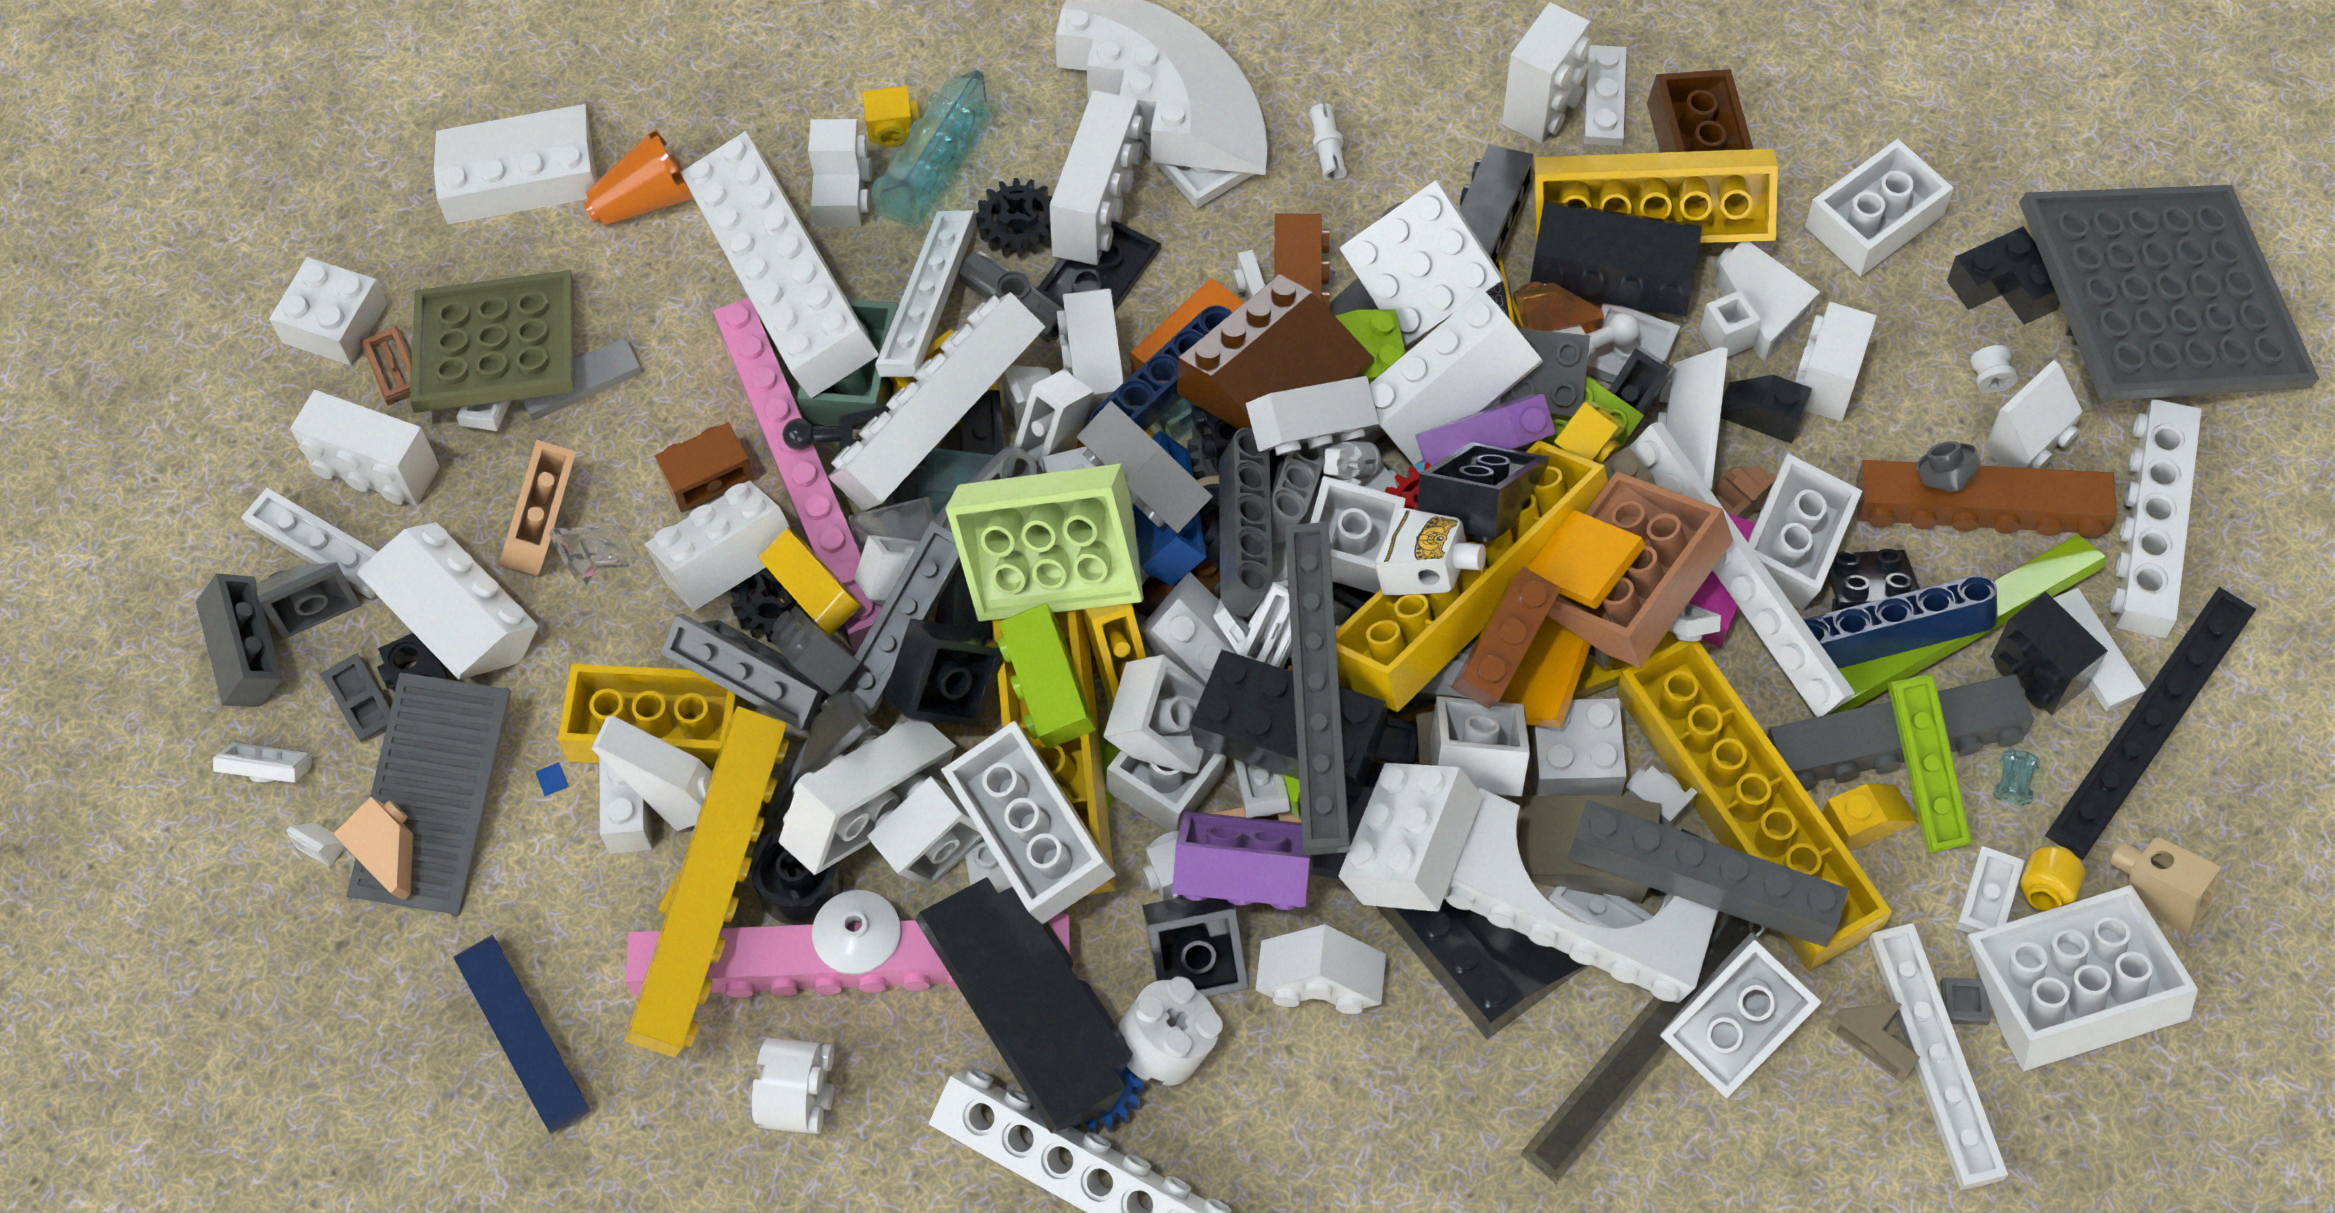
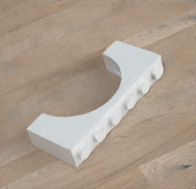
[1444,788,1718,1003]

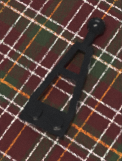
[782,390,1003,473]

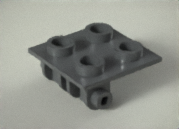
[1500,328,1590,416]

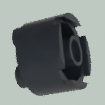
[750,830,844,925]

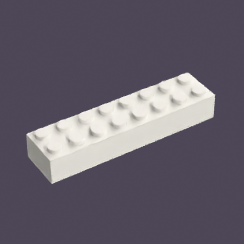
[680,131,879,398]

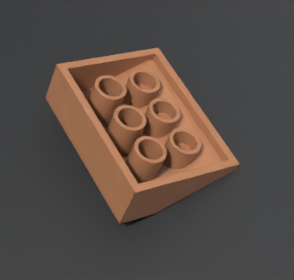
[1547,471,1733,668]

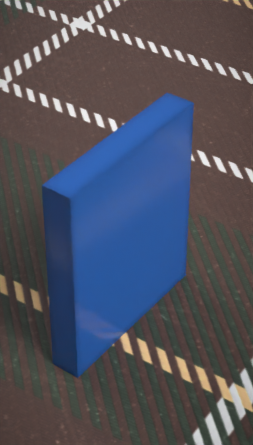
[535,762,569,796]

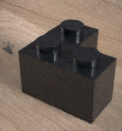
[1947,226,2060,325]

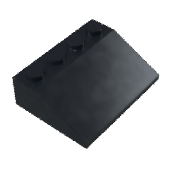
[1376,898,1588,1040]

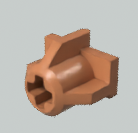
[1715,466,1776,519]

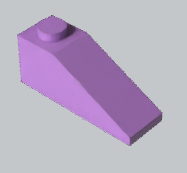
[1415,394,1556,466]

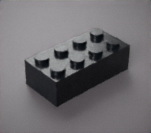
[1189,649,1388,799]

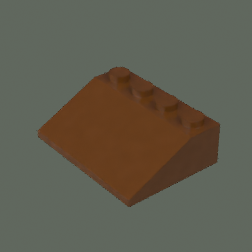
[1177,274,1374,450]

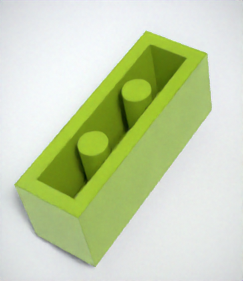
[997,602,1097,749]

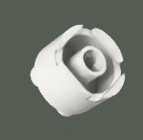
[1118,976,1223,1086]
[752,1038,834,1134]

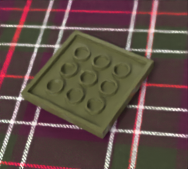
[410,270,575,413]

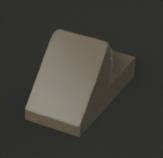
[1827,1003,1920,1084]

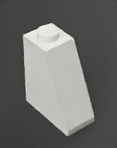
[1715,241,1820,361]

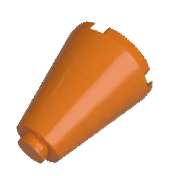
[583,129,694,226]

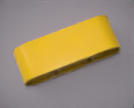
[757,527,862,636]

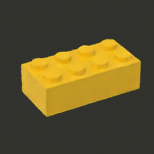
[557,663,746,769]

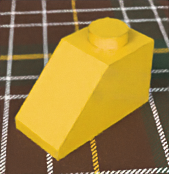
[1822,783,1918,852]

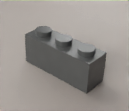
[196,573,283,707]
[770,605,860,697]

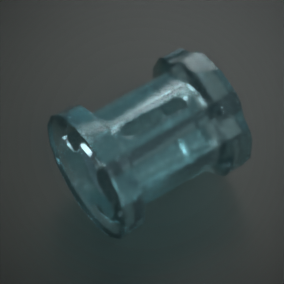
[1993,749,2040,806]

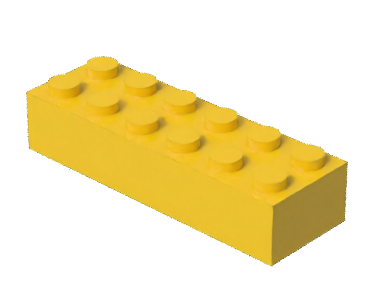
[1535,149,1778,243]

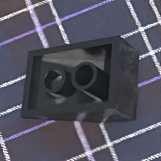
[1417,442,1549,542]

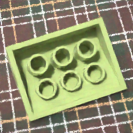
[945,463,1143,621]

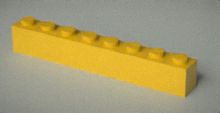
[624,706,789,1058]

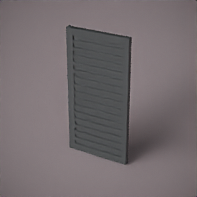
[346,672,512,917]

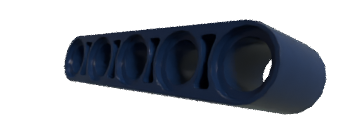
[1089,305,1232,431]
[1803,575,1998,669]
[453,934,591,1134]

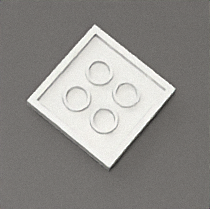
[1340,180,1504,347]

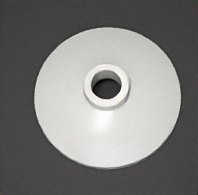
[812,890,901,975]

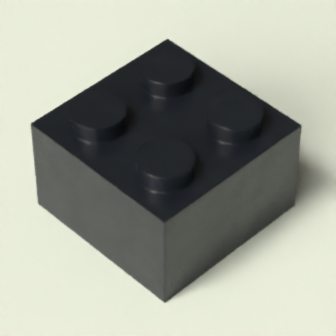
[1991,591,2108,716]
[884,618,1003,727]

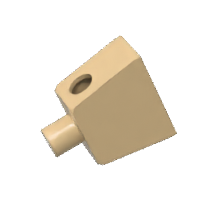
[2110,838,2222,938]

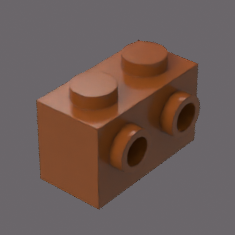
[655,422,755,512]

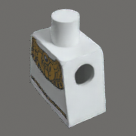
[1375,508,1486,595]

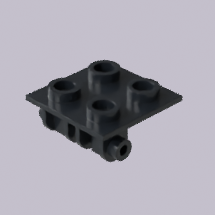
[1828,549,1920,612]

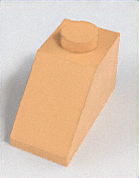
[333,797,413,900]

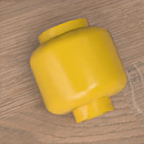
[2020,846,2086,912]

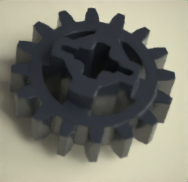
[976,178,1053,258]
[730,567,811,642]

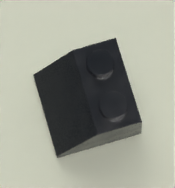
[1142,897,1248,997]

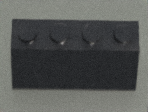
[1528,200,1702,316]

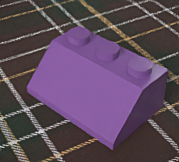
[1172,811,1311,910]

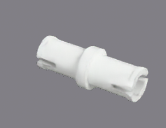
[1309,104,1347,181]

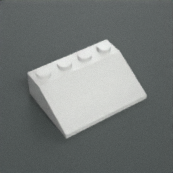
[433,104,597,225]
[1967,885,2198,1072]

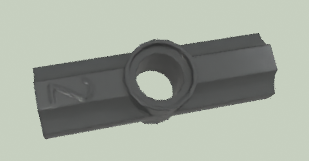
[959,251,1064,342]

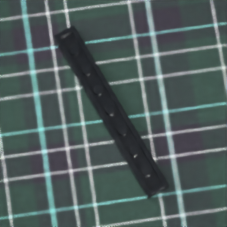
[2045,587,2256,860]

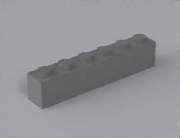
[1767,674,2034,790]
[1567,800,1849,947]

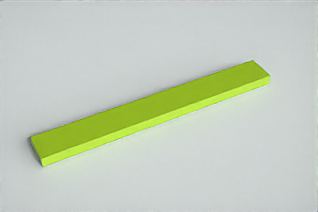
[1831,534,2106,714]

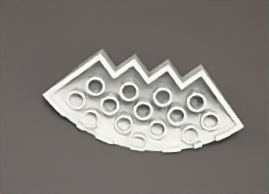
[1055,0,1268,175]

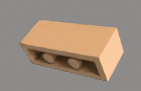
[498,439,576,576]

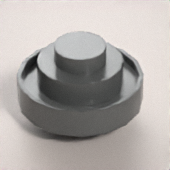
[1916,441,1981,492]

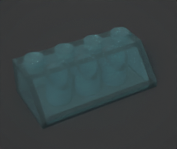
[871,70,989,230]

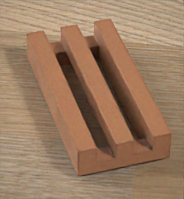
[360,326,412,406]

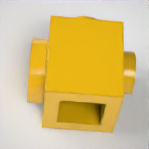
[862,86,920,147]

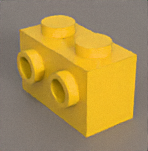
[1554,402,1627,464]

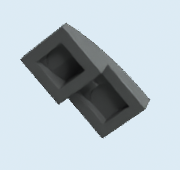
[320,653,391,742]

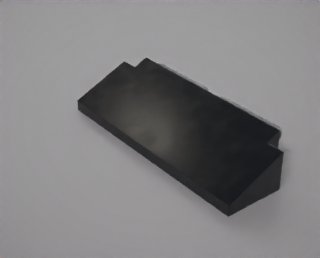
[915,877,1133,1134]

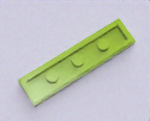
[1887,673,1972,853]

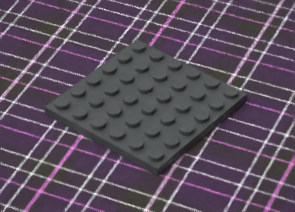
[2019,185,2319,401]

